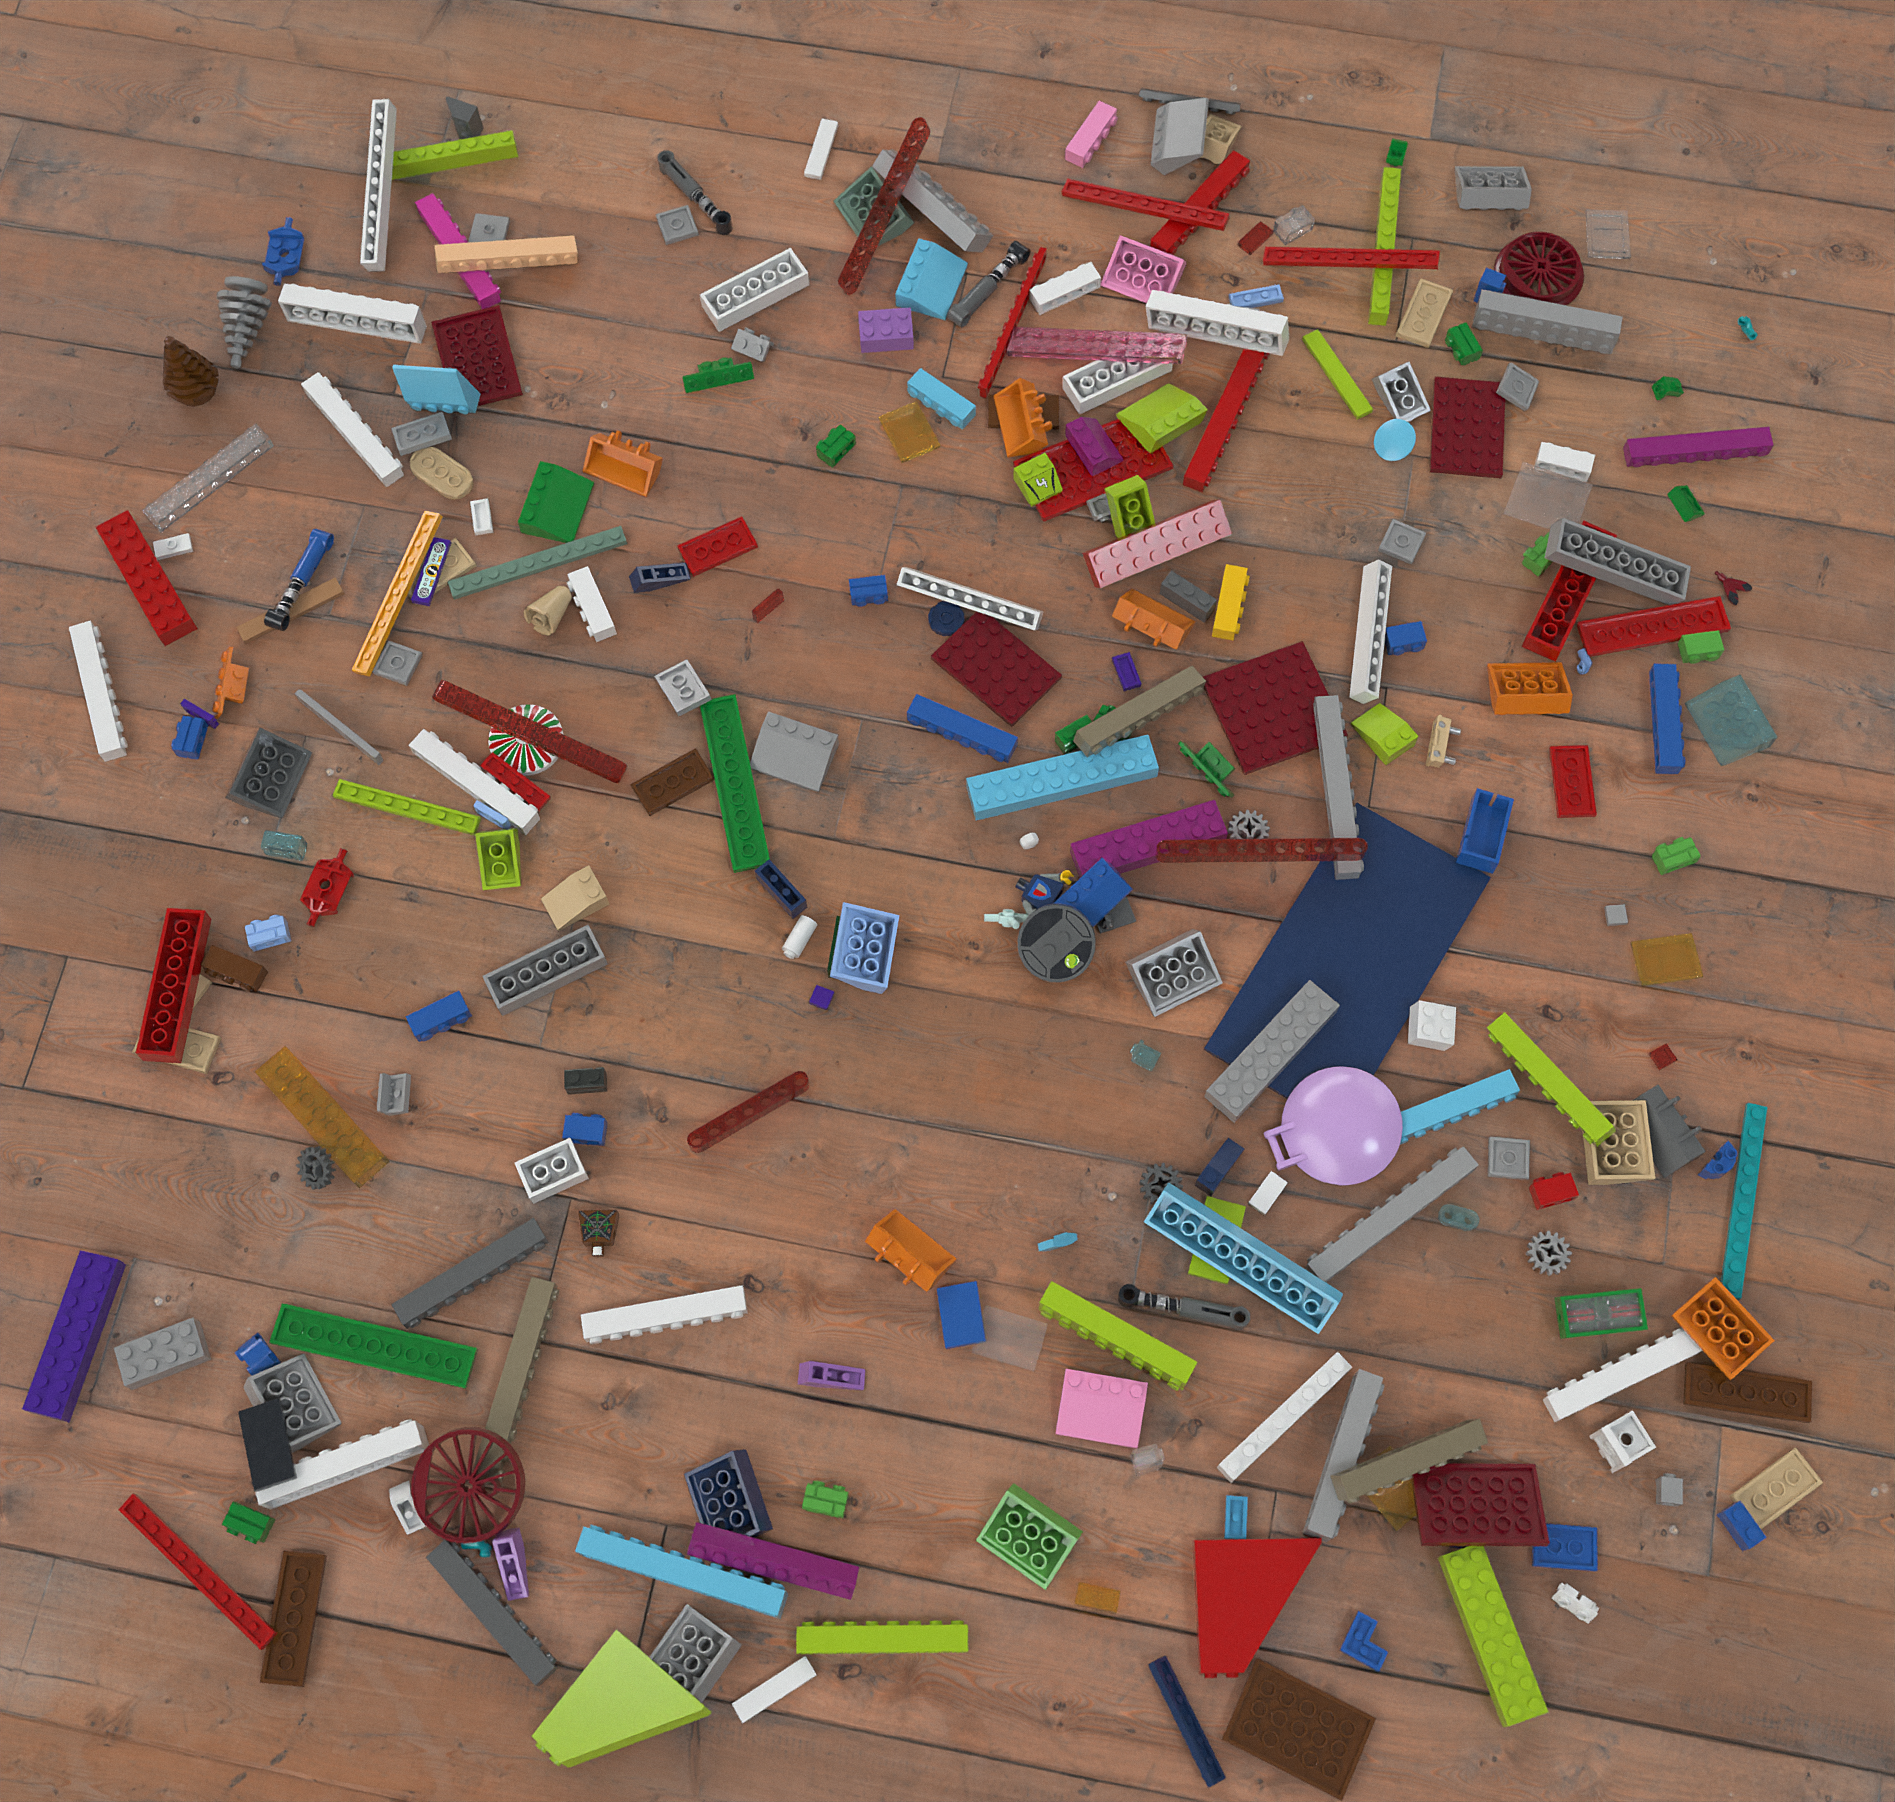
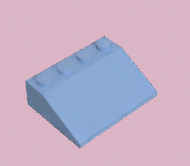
[830,902,899,994]

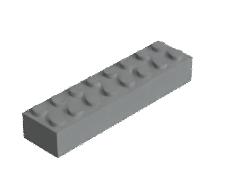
[872,149,993,253]
[1472,290,1623,354]
[1545,518,1691,605]
[1204,980,1340,1123]
[1302,1369,1385,1543]

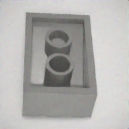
[1372,362,1431,422]

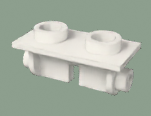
[1551,1582,1599,1623]

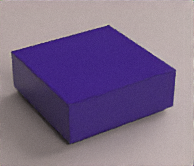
[809,985,835,1010]

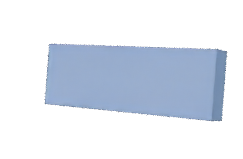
[1228,284,1284,308]

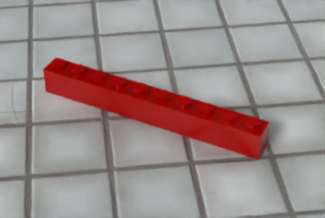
[1183,348,1270,493]

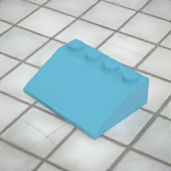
[895,239,968,320]
[392,365,480,414]

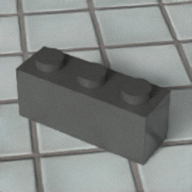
[1160,571,1217,623]

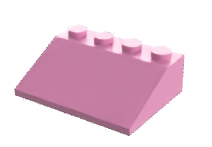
[1100,235,1186,303]
[1055,1369,1148,1448]

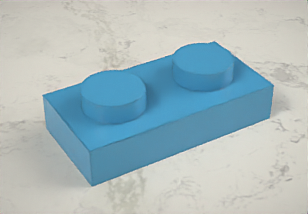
[1224,1495,1248,1540]

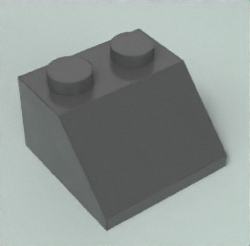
[445,96,484,139]

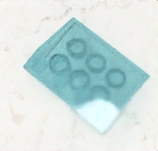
[1685,675,1777,767]

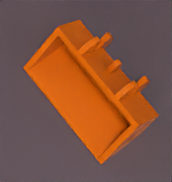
[994,378,1052,458]
[582,430,663,497]
[1112,589,1196,650]
[865,1209,957,1292]

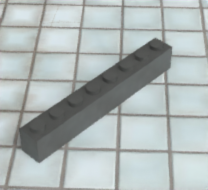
[391,1218,548,1329]
[426,1540,558,1686]

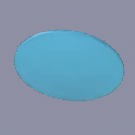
[1374,419,1416,461]

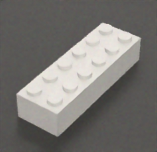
[700,248,809,332]
[1062,333,1173,415]

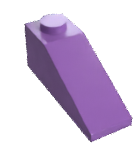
[798,1361,865,1390]
[492,1528,529,1601]

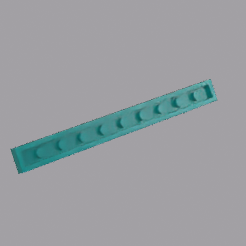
[1721,1103,1767,1300]

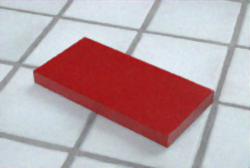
[677,516,758,577]
[1549,745,1597,818]

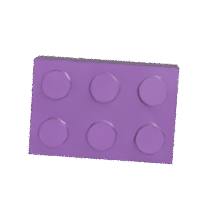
[858,307,914,353]

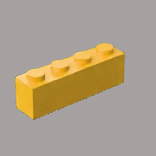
[1212,564,1250,641]

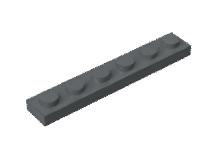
[1139,88,1241,114]

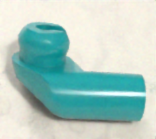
[1737,316,1758,340]
[461,1541,492,1558]

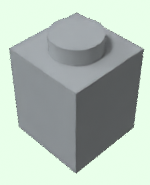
[1656,1473,1683,1507]

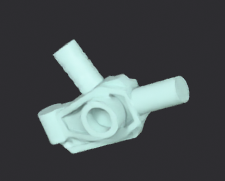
[984,909,1029,929]

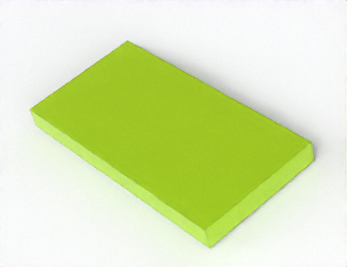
[1188,1196,1246,1285]

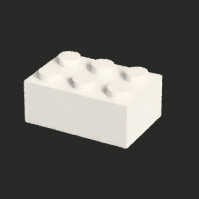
[515,1138,589,1204]

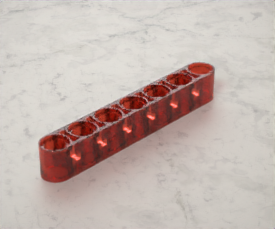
[687,1071,810,1153]

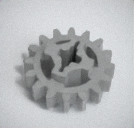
[1228,810,1270,851]
[1526,1231,1572,1276]

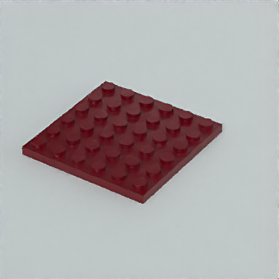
[1203,641,1348,775]

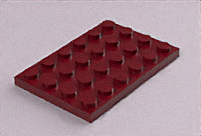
[431,305,523,406]
[1429,376,1505,479]
[931,611,1062,727]
[1411,1463,1550,1546]

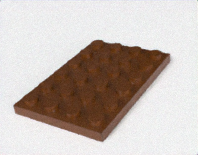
[1221,1658,1376,1801]

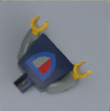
[1015,870,1074,915]

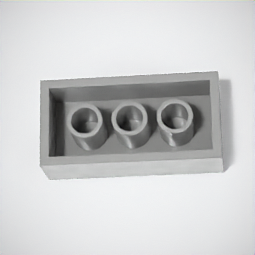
[114,1318,211,1390]

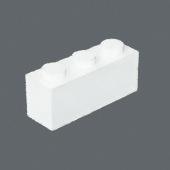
[1534,442,1595,482]

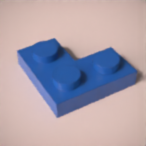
[1339,1611,1388,1672]

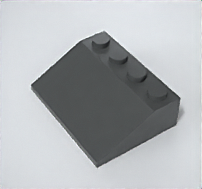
[225,728,312,819]

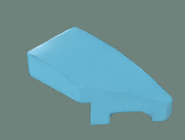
[1038,1232,1078,1252]

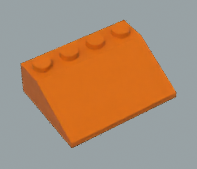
[1487,662,1573,715]
[1671,1277,1775,1380]

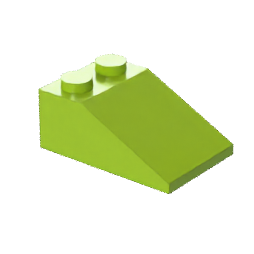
[1351,703,1419,765]
[475,828,521,890]

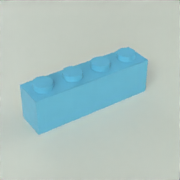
[907,368,976,430]

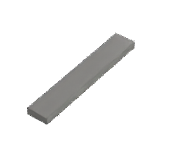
[295,689,383,765]

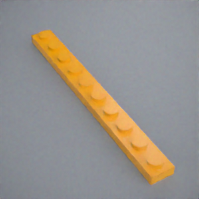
[352,511,443,677]

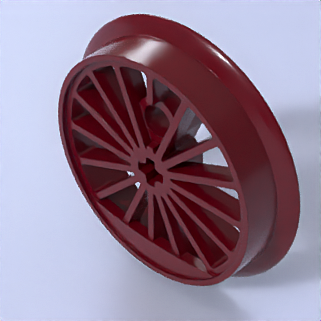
[1494,232,1584,306]

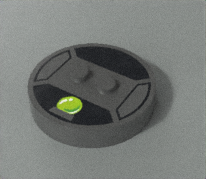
[1017,903,1096,982]

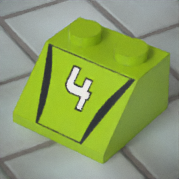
[1013,453,1063,507]

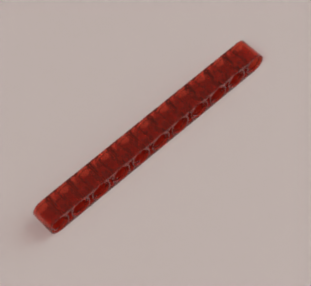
[838,117,931,295]
[432,680,628,783]
[1155,838,1368,863]

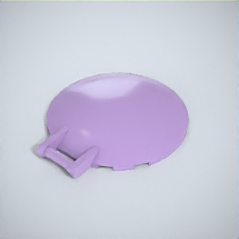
[1263,1067,1403,1186]

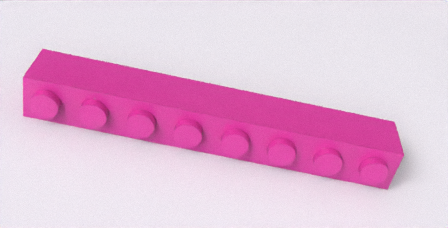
[415,193,501,309]

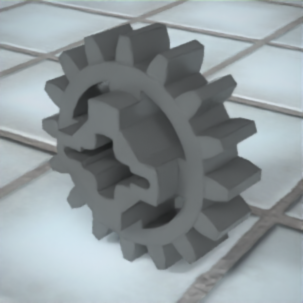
[296,1146,336,1190]
[1139,1163,1183,1205]

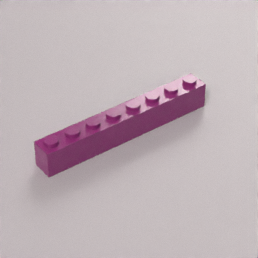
[1623,427,1774,468]
[687,1522,860,1600]

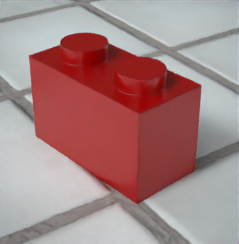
[1529,1172,1579,1210]

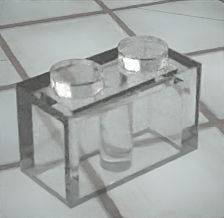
[1273,205,1315,245]
[1130,1443,1165,1476]

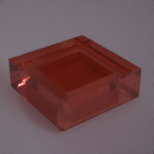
[1649,1043,1678,1071]

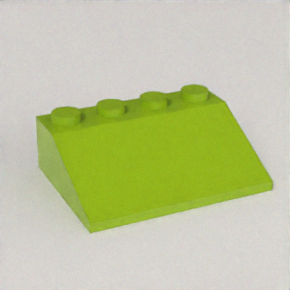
[1116,383,1207,453]

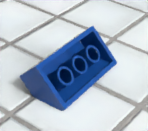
[1054,858,1133,927]

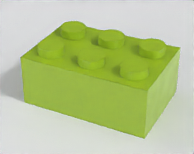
[1105,475,1155,538]

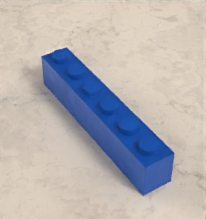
[1649,664,1685,774]
[907,694,1018,763]

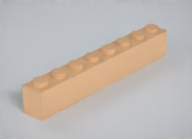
[434,236,577,273]

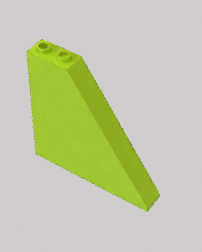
[532,1630,712,1768]

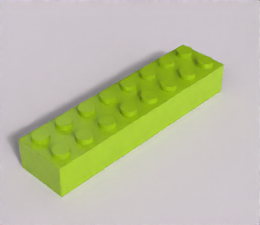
[1039,1281,1197,1391]
[1438,1546,1548,1727]

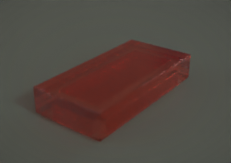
[1237,221,1274,255]
[752,588,784,624]

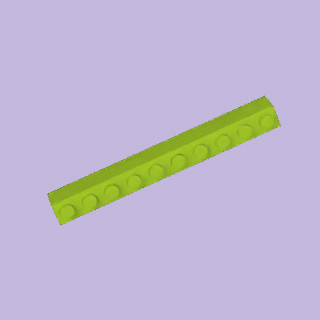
[1368,167,1401,326]

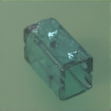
[261,830,307,861]

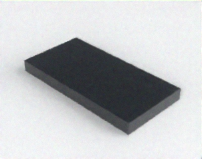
[238,1398,297,1492]

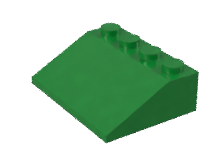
[518,461,594,543]

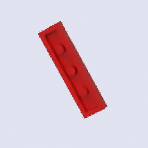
[480,752,551,812]

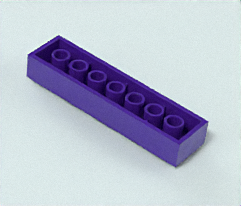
[22,1250,126,1423]

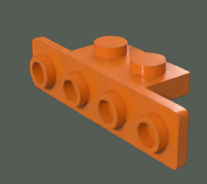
[212,646,249,719]

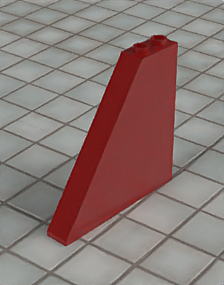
[1193,1538,1322,1679]

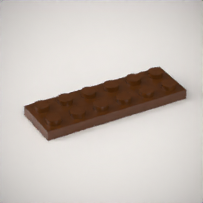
[1683,1362,1812,1423]
[260,1551,327,1687]

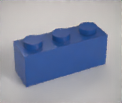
[406,991,472,1042]

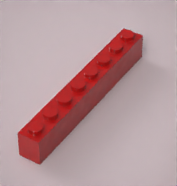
[1150,150,1250,256]

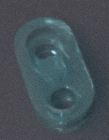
[1438,1204,1479,1231]

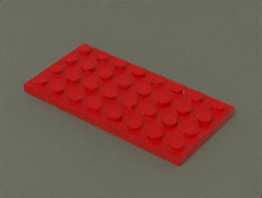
[1013,419,1173,522]

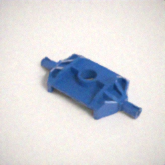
[262,217,304,286]

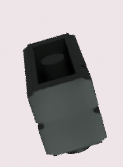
[564,1067,607,1095]

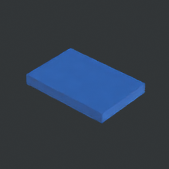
[937,1281,986,1349]
[1532,1524,1598,1572]

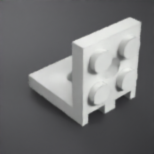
[1589,1410,1656,1473]

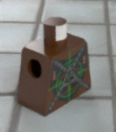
[578,1210,620,1257]

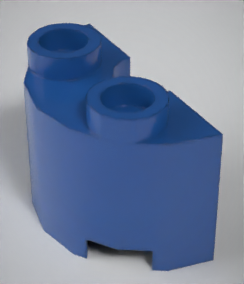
[1698,1141,1737,1179]
[235,1332,281,1376]

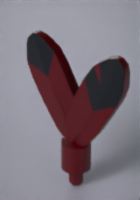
[1715,571,1752,605]

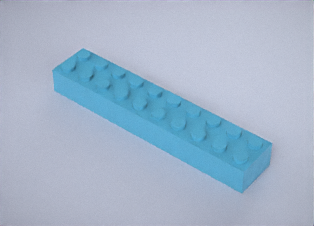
[966,735,1159,821]
[1144,1183,1343,1334]
[575,1525,788,1619]

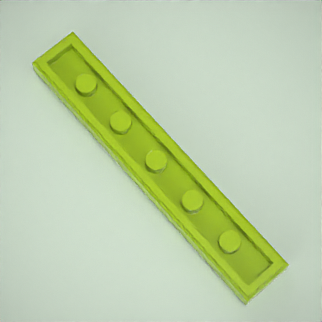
[1302,329,1373,420]

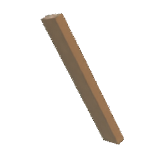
[236,578,344,644]

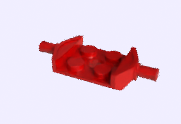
[300,848,354,927]

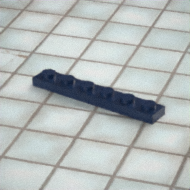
[1148,1655,1226,1788]

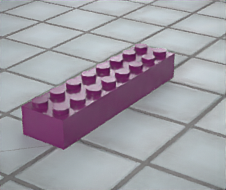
[1070,800,1228,878]

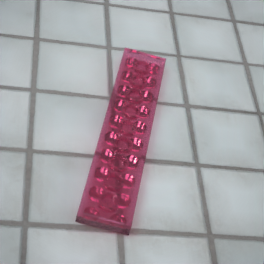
[1007,327,1187,364]

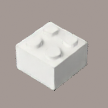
[1408,1000,1456,1051]

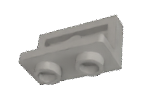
[731,327,774,362]
[1086,493,1111,522]
[377,1073,411,1116]

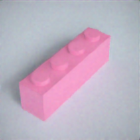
[1065,101,1118,168]

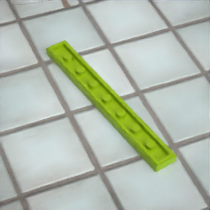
[333,779,481,836]

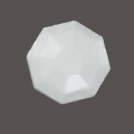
[1020,833,1039,849]

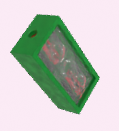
[1554,1288,1648,1339]

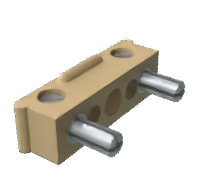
[1426,715,1461,768]

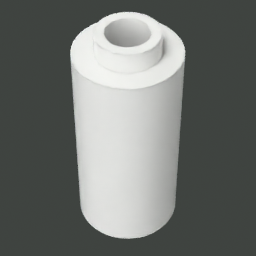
[782,915,817,959]

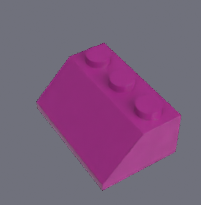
[1065,417,1123,476]

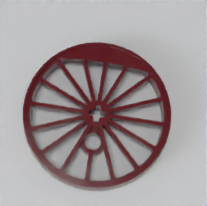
[411,1427,526,1543]

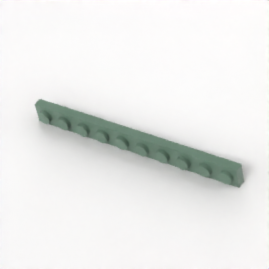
[448,526,627,600]

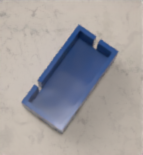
[1456,788,1514,874]

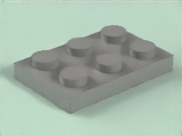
[392,412,452,456]
[655,660,712,716]

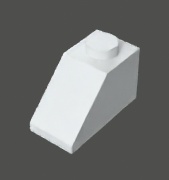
[389,1481,426,1535]

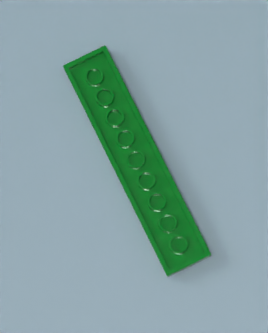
[700,694,770,873]
[269,1303,478,1389]

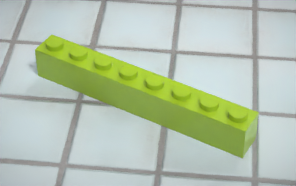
[392,130,519,180]
[1487,1012,1616,1147]
[796,1620,968,1654]

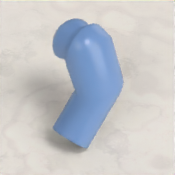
[1576,648,1592,674]

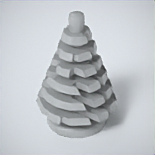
[216,276,272,368]

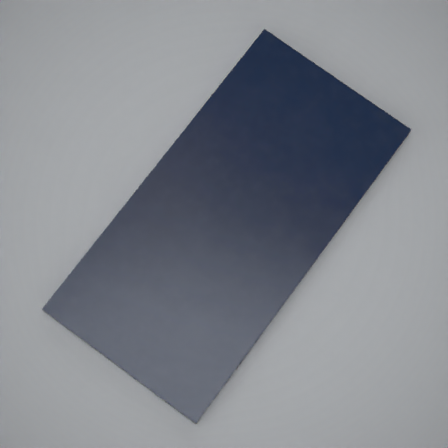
[1204,803,1491,1099]

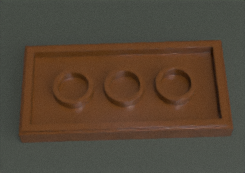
[988,394,1059,429]
[630,748,715,816]

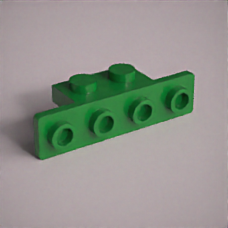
[682,357,754,393]
[1178,741,1236,798]

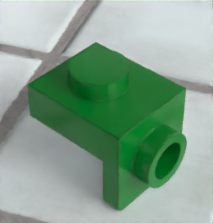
[1385,138,1408,167]
[1651,376,1684,401]

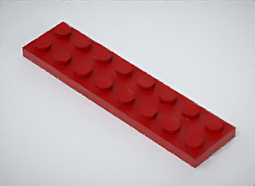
[1577,596,1731,657]

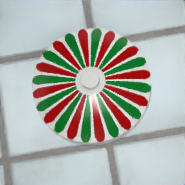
[489,705,564,776]

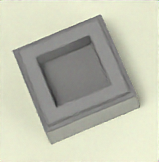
[1604,904,1628,926]

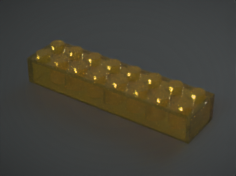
[255,1046,390,1188]

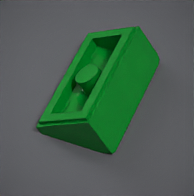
[1668,485,1705,522]

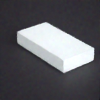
[470,498,493,535]
[1248,1171,1288,1216]

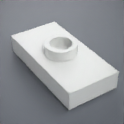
[153,533,193,560]

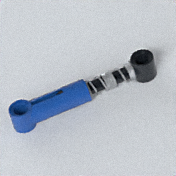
[264,528,334,631]

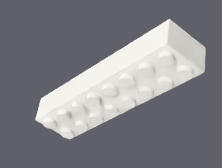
[278,284,427,344]
[1146,290,1289,356]
[256,1419,429,1510]

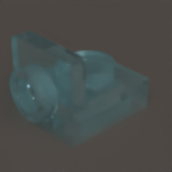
[1130,1040,1161,1072]

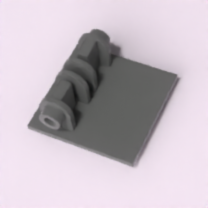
[1097,896,1136,934]

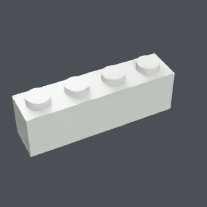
[1029,262,1101,315]
[567,566,617,642]

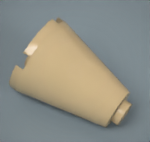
[524,586,572,636]

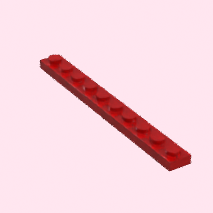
[1062,179,1230,231]
[978,247,1047,398]
[1263,247,1440,269]
[118,1493,277,1650]

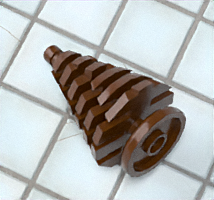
[163,336,219,407]

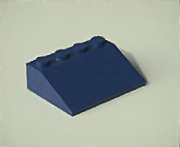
[684,1449,773,1538]

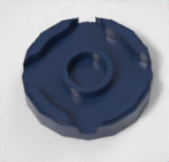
[928,601,964,636]

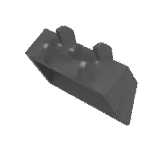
[1633,1085,1706,1178]

